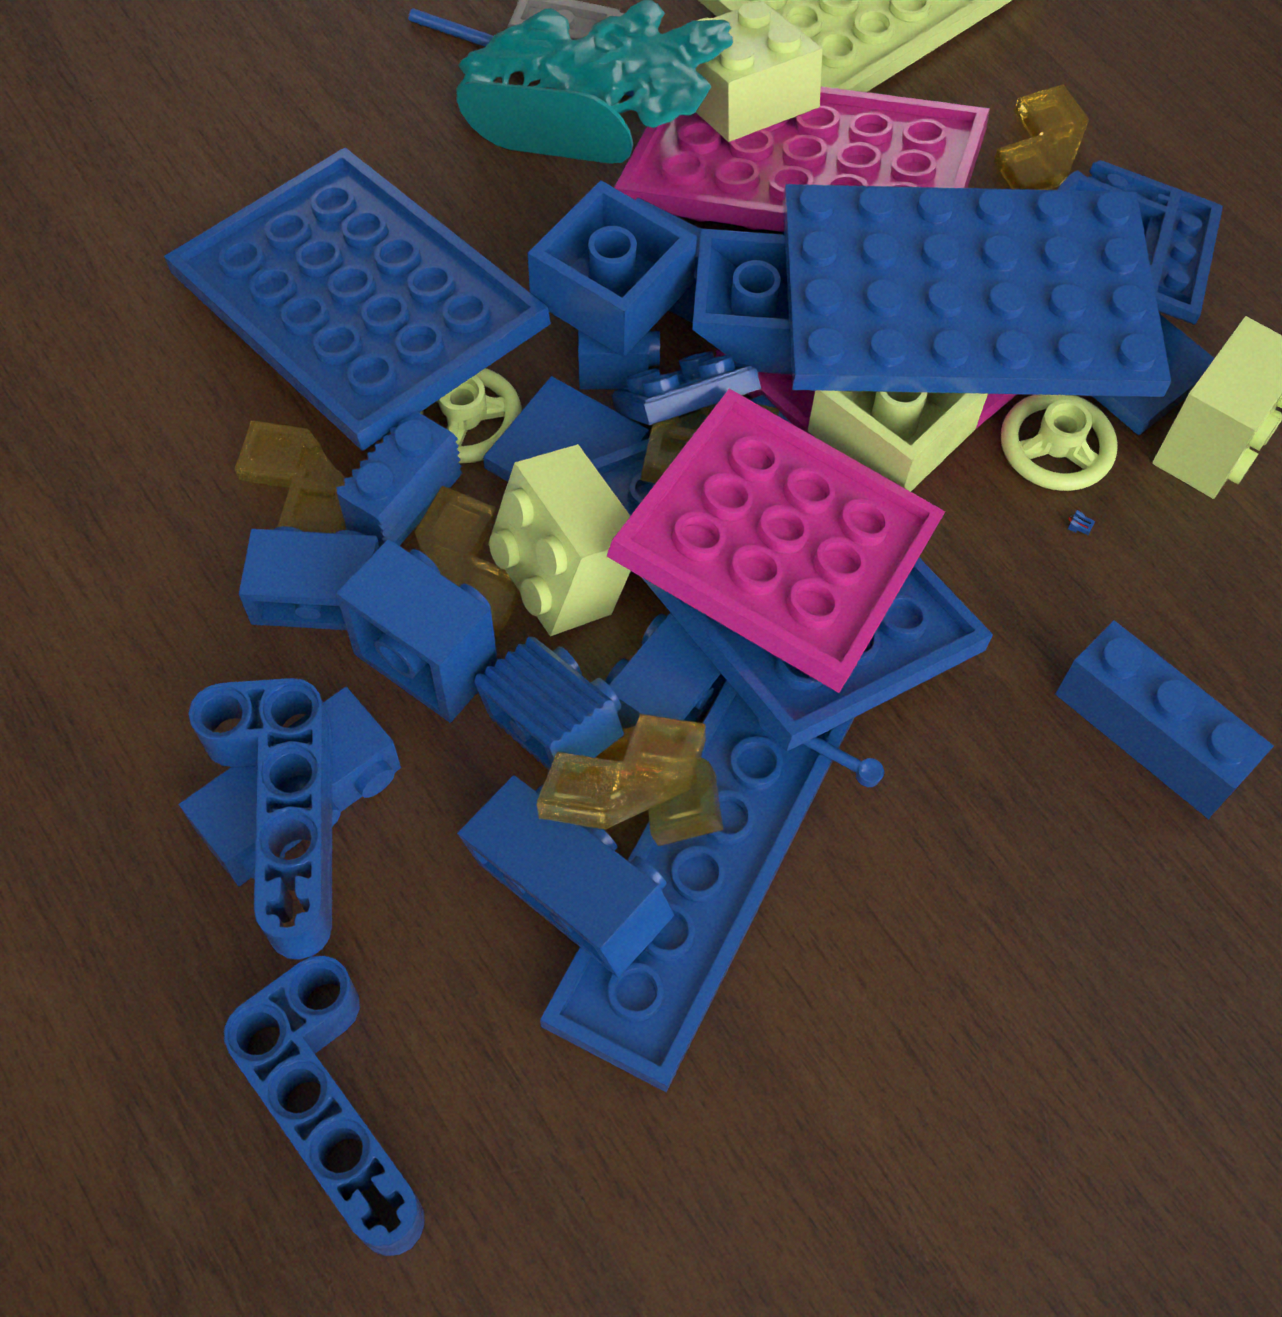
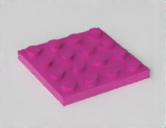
[607,388,945,693]

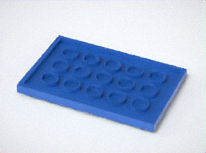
[164,148,551,451]
[783,184,1172,397]
[591,395,993,752]

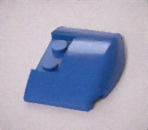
[1057,160,1223,325]

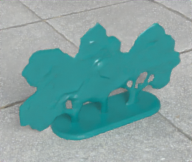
[456,0,733,163]

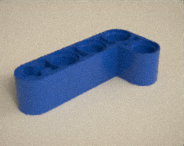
[189,678,333,960]
[224,956,425,1256]

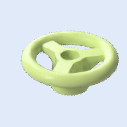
[420,368,522,463]
[1001,395,1117,491]

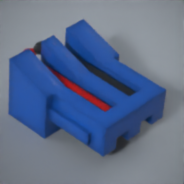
[1068,510,1095,535]

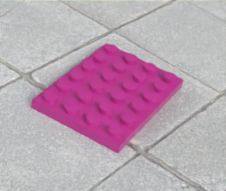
[614,86,989,232]

